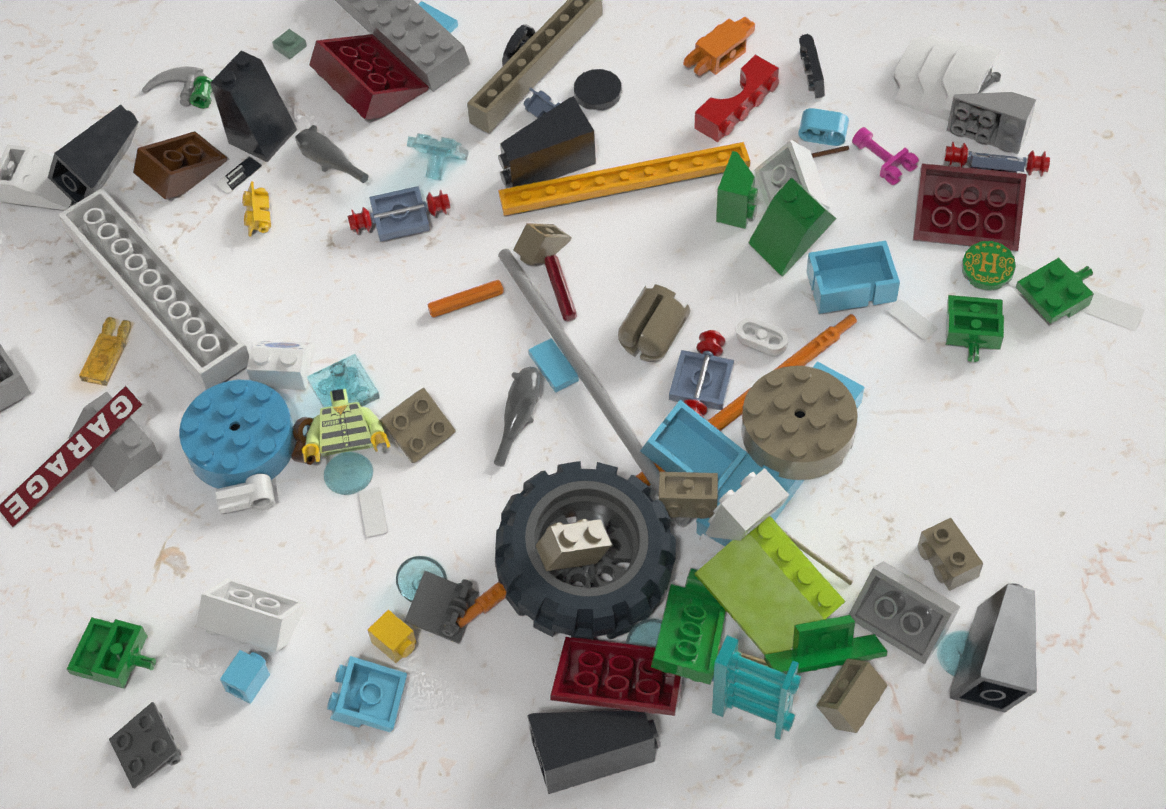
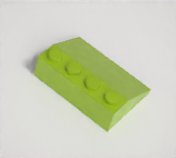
[695,516,846,655]

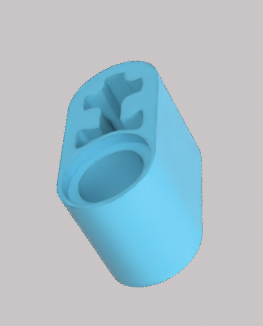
[798,108,849,146]

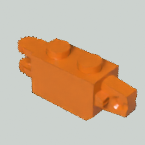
[683,17,755,76]

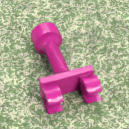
[852,127,919,185]

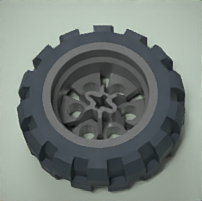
[495,461,676,640]

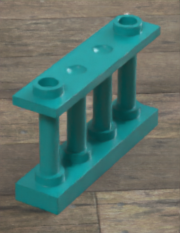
[712,635,802,740]

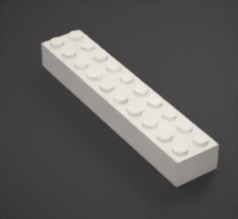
[58,188,249,390]

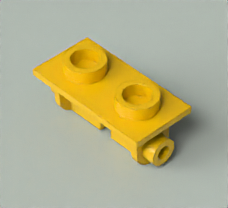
[242,181,271,237]

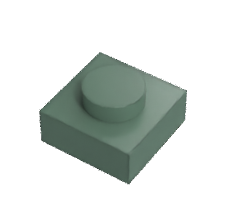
[272,29,307,59]

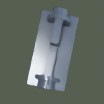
[523,87,560,118]

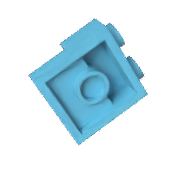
[327,656,407,733]

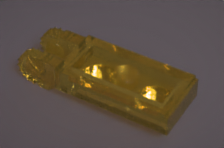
[79,317,131,386]

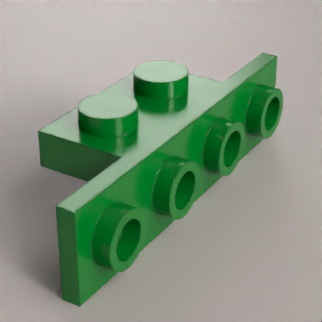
[764,615,888,674]

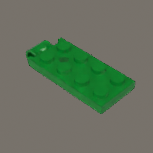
[651,568,726,685]

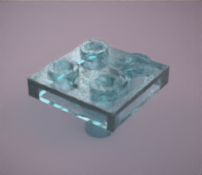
[407,133,468,180]
[307,354,380,408]

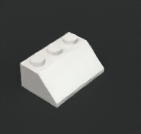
[754,140,831,210]
[196,578,307,653]

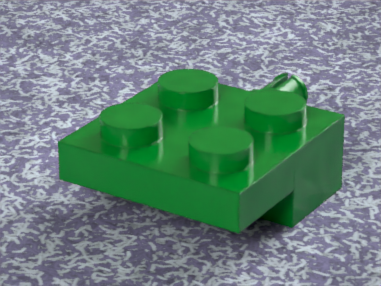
[1016,257,1094,324]
[946,295,1004,362]
[67,617,156,689]

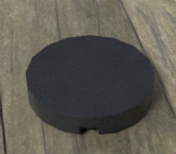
[502,24,536,66]
[574,69,622,110]

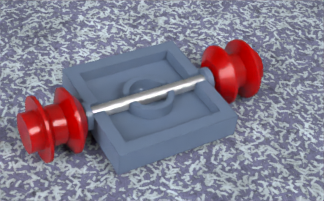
[944,142,1050,177]
[347,186,451,242]
[669,330,734,418]

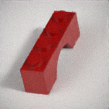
[694,54,779,142]

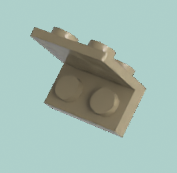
[379,387,455,463]

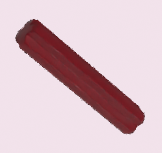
[544,255,577,322]

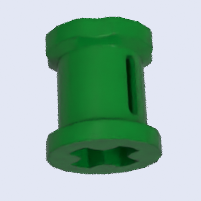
[189,76,213,109]

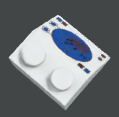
[247,341,314,390]

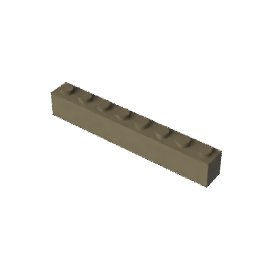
[467,0,603,133]

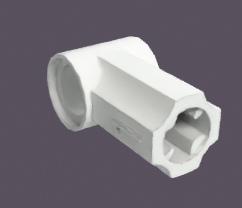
[215,474,274,514]

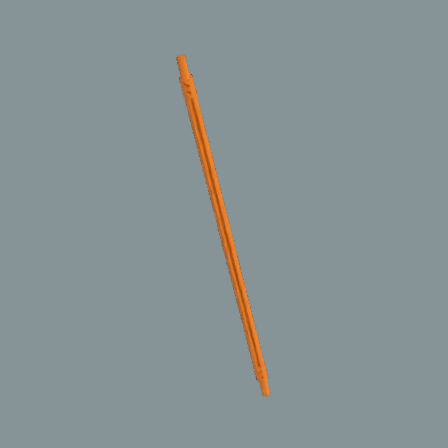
[456,314,857,628]

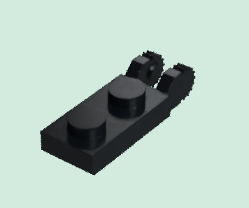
[799,33,825,99]

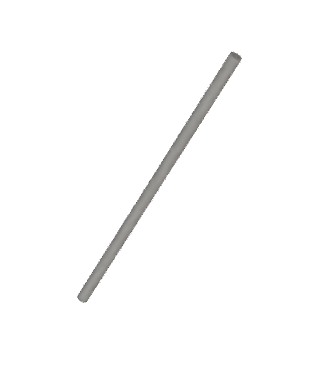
[498,249,691,526]

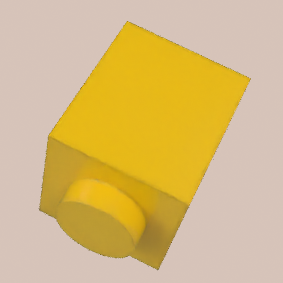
[367,609,417,663]

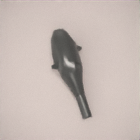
[295,125,369,183]
[494,366,540,467]

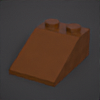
[133,131,228,200]

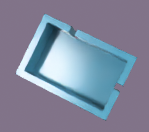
[806,240,900,314]
[640,400,747,490]

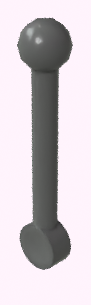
[978,72,1001,93]

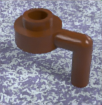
[291,417,315,465]

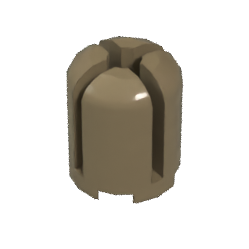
[618,284,691,362]

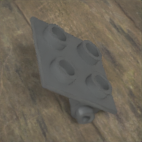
[404,571,479,644]
[109,702,181,789]

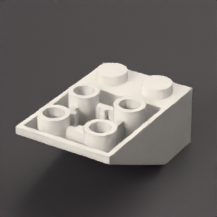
[0,144,73,210]
[705,468,789,541]

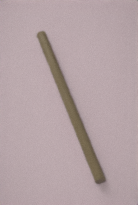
[782,529,853,585]

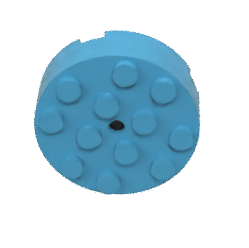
[179,379,296,489]

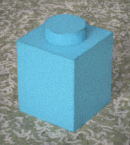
[220,650,270,704]

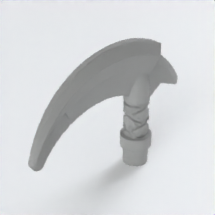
[142,66,207,106]

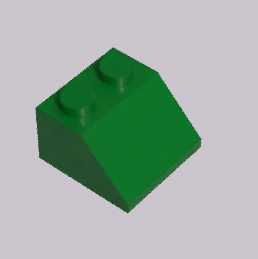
[716,151,758,229]

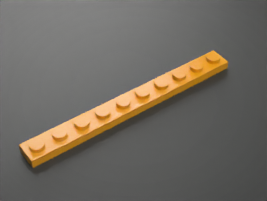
[498,142,750,216]

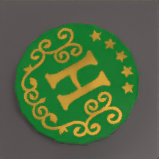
[962,241,1016,290]

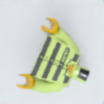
[302,389,390,462]

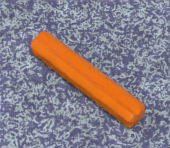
[427,280,503,317]

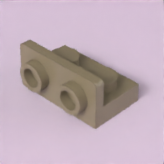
[659,472,718,519]

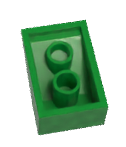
[748,177,837,277]

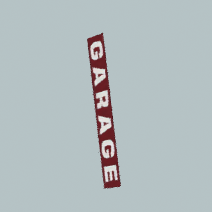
[0,386,142,528]

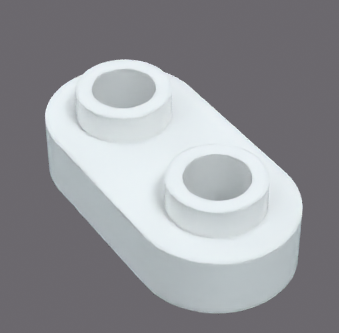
[736,318,788,356]

